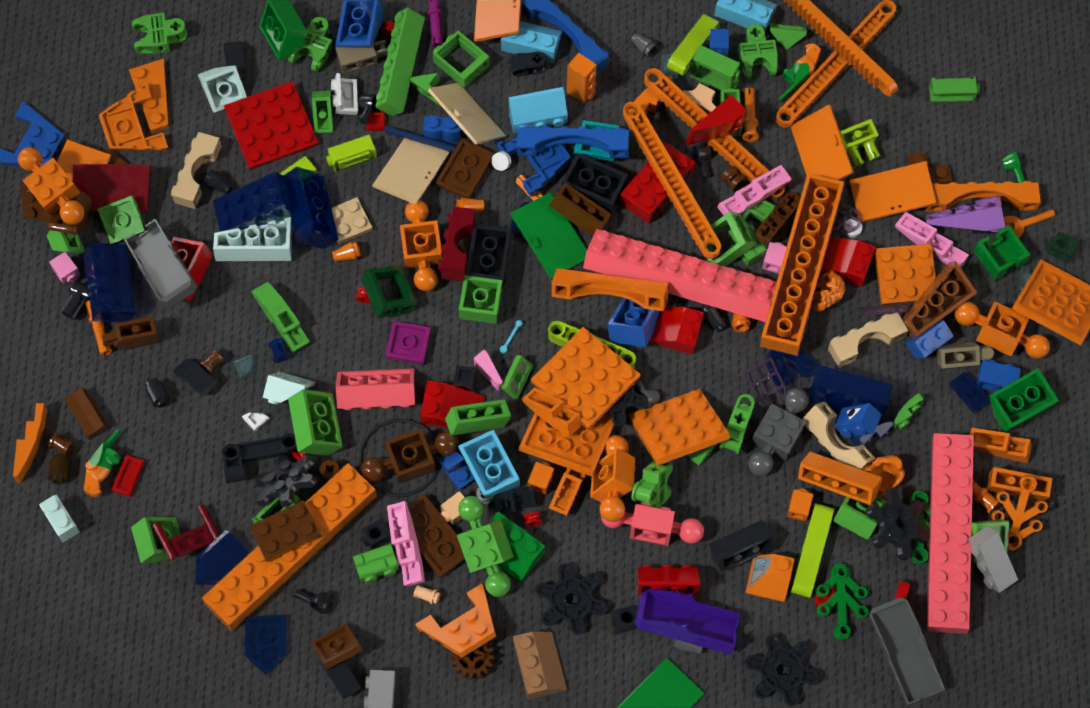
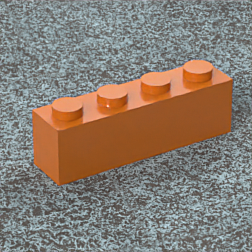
[798,452,882,505]

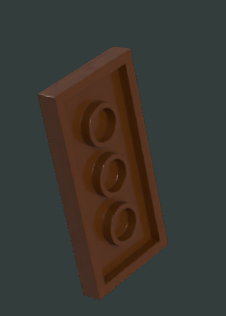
[407,494,465,578]

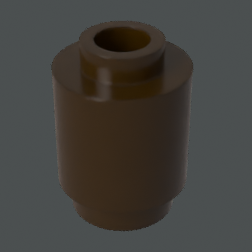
[48,454,70,485]

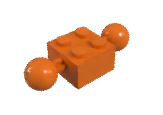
[18,147,85,225]
[400,200,442,291]
[955,301,1050,359]
[590,435,635,522]

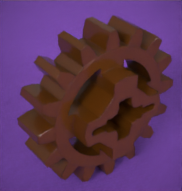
[450,642,494,680]

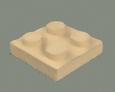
[323,197,373,245]

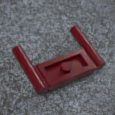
[152,504,222,561]

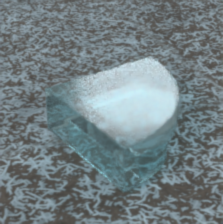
[1020,266,1031,291]
[233,354,253,380]

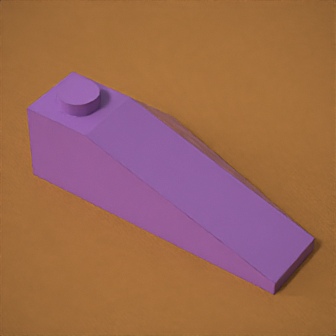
[926,195,1005,232]

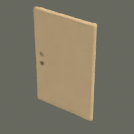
[428,83,507,145]
[372,138,449,204]

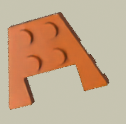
[99,82,169,151]
[415,584,496,658]

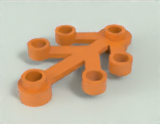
[991,475,1048,550]

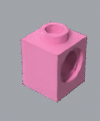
[762,242,787,274]
[49,252,81,286]

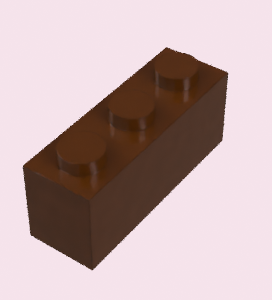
[549,183,611,236]

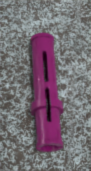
[428,0,443,48]

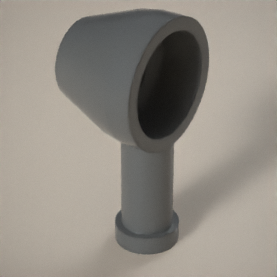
[635,381,660,409]

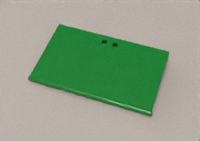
[510,192,587,280]
[617,657,705,708]

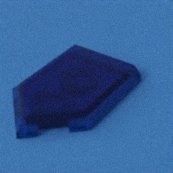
[196,530,250,585]
[245,615,286,675]

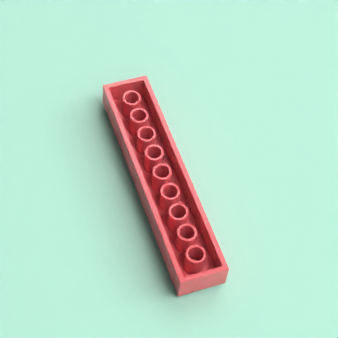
[583,229,777,322]
[927,433,974,634]

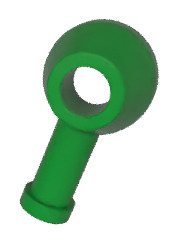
[1002,151,1026,183]

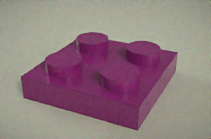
[385,321,431,365]

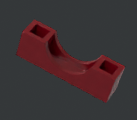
[438,207,476,281]

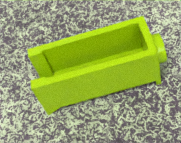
[326,135,377,172]

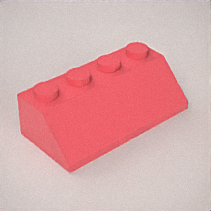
[336,368,415,410]

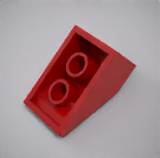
[686,95,747,145]
[820,237,876,287]
[648,306,704,355]
[420,380,485,433]

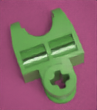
[132,13,188,54]
[288,17,333,72]
[738,24,778,78]
[719,394,755,455]
[631,461,673,508]

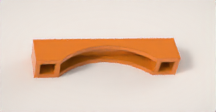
[925,181,1041,212]
[552,268,668,311]

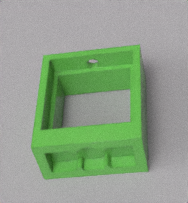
[433,31,490,89]
[690,45,741,91]
[706,211,755,267]

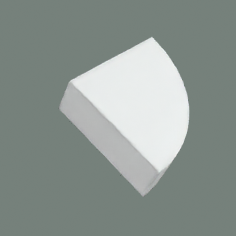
[242,413,270,432]

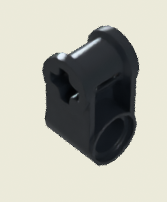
[511,51,546,77]

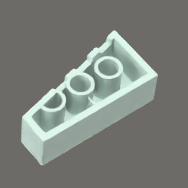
[213,217,293,261]

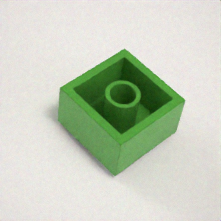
[459,275,503,324]

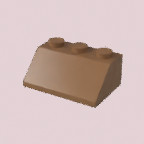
[513,632,567,700]

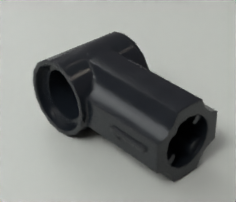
[61,281,96,320]

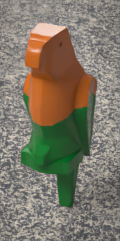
[778,44,821,102]
[84,429,121,497]

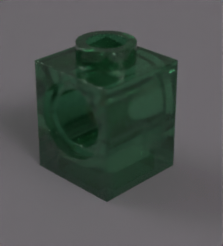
[1047,231,1079,263]

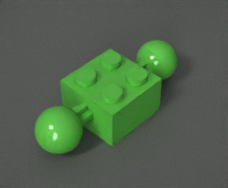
[457,496,514,597]

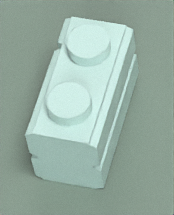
[40,494,80,543]

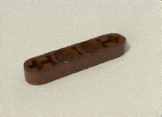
[754,192,800,245]

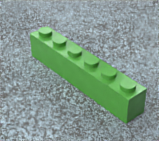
[375,8,425,116]

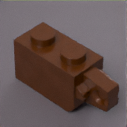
[102,316,158,350]

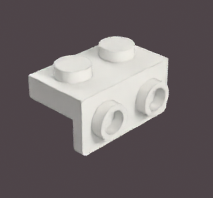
[331,73,358,115]

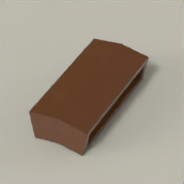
[64,387,109,440]

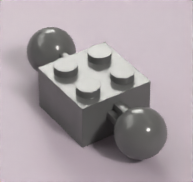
[748,388,809,476]

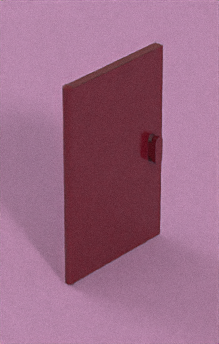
[72,164,151,213]

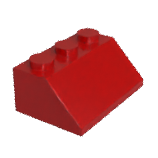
[171,237,214,303]
[637,565,700,596]

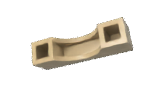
[171,132,221,209]
[828,312,908,368]
[802,401,876,470]

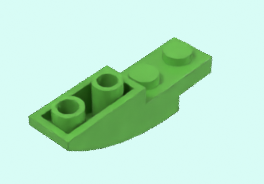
[251,282,310,353]

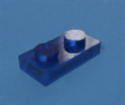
[949,372,990,414]

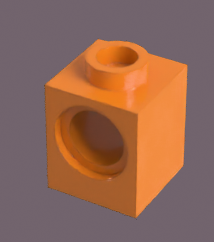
[528,462,554,495]
[787,489,813,522]

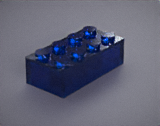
[282,167,339,249]
[213,171,295,232]
[83,243,137,322]
[809,365,893,419]

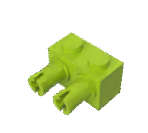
[837,119,881,168]

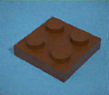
[310,624,362,670]

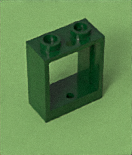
[361,265,417,318]

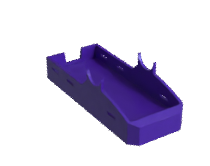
[635,588,740,655]

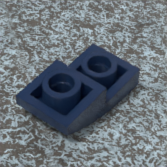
[850,421,893,445]

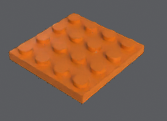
[1012,259,1090,346]
[531,327,641,431]
[629,389,730,466]
[519,412,615,477]

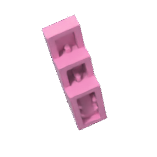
[718,165,792,215]
[895,212,969,268]
[387,501,425,587]

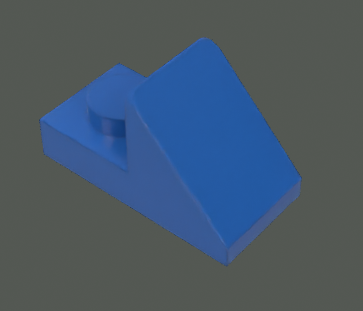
[437,452,475,491]

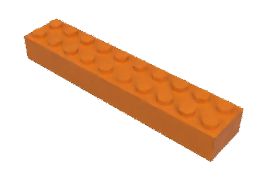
[760,173,844,356]
[202,463,377,632]

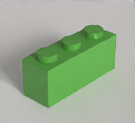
[445,399,511,435]

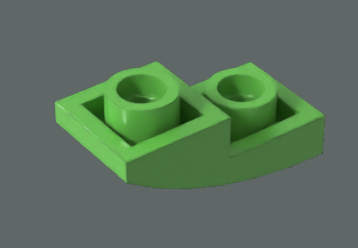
[892,393,923,431]

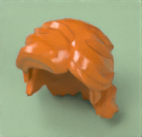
[811,270,845,311]
[862,455,905,499]

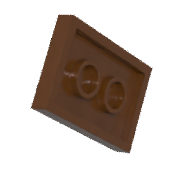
[436,138,494,199]
[249,500,321,562]

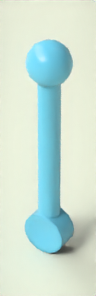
[500,320,523,354]

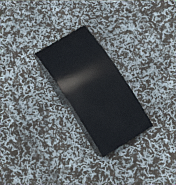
[493,486,538,514]

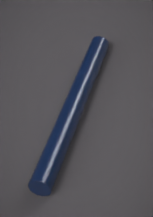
[384,125,457,153]

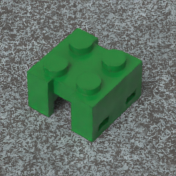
[974,225,1030,281]

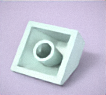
[198,66,247,113]
[263,371,315,404]

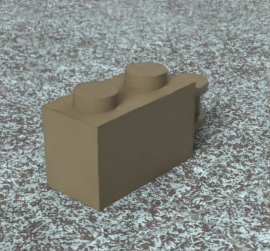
[335,40,388,74]
[937,342,994,369]

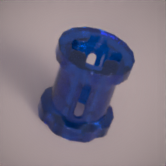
[268,338,290,363]

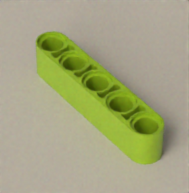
[667,14,720,76]
[548,321,636,368]
[791,503,834,598]

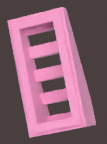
[474,350,503,391]

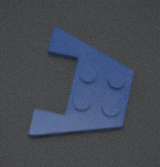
[0,102,65,166]
[496,138,571,197]

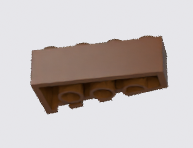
[902,262,977,337]

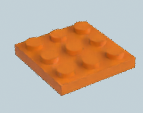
[874,244,936,305]

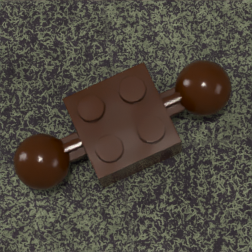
[361,429,459,484]

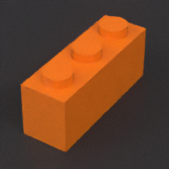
[567,53,597,104]
[987,467,1052,502]

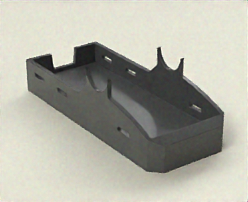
[124,219,197,308]
[869,597,945,706]

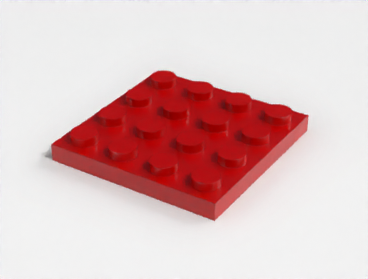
[224,81,319,171]

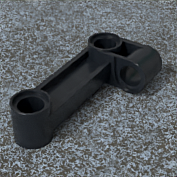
[222,433,298,483]

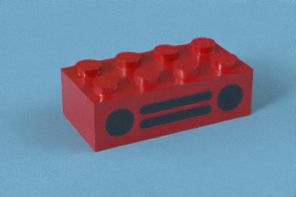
[619,142,695,224]

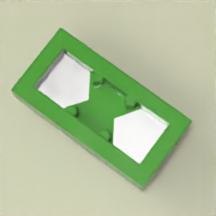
[501,355,533,398]

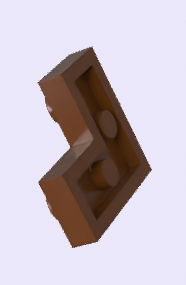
[906,151,953,184]

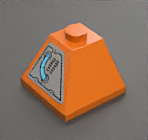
[745,554,794,602]

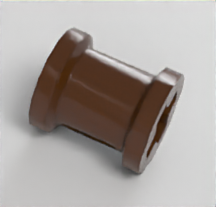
[199,349,225,375]
[48,432,75,456]

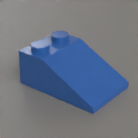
[335,0,385,47]
[608,298,660,347]

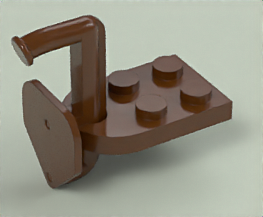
[20,182,92,235]

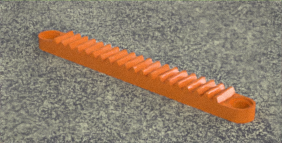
[776,0,896,128]
[783,0,898,97]
[644,68,785,200]
[623,102,721,259]

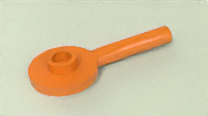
[998,209,1055,238]

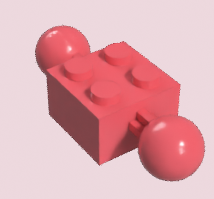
[601,503,704,546]

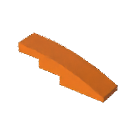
[13,403,47,483]
[549,468,587,516]

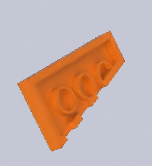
[129,58,169,133]

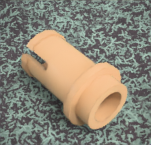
[414,585,440,605]

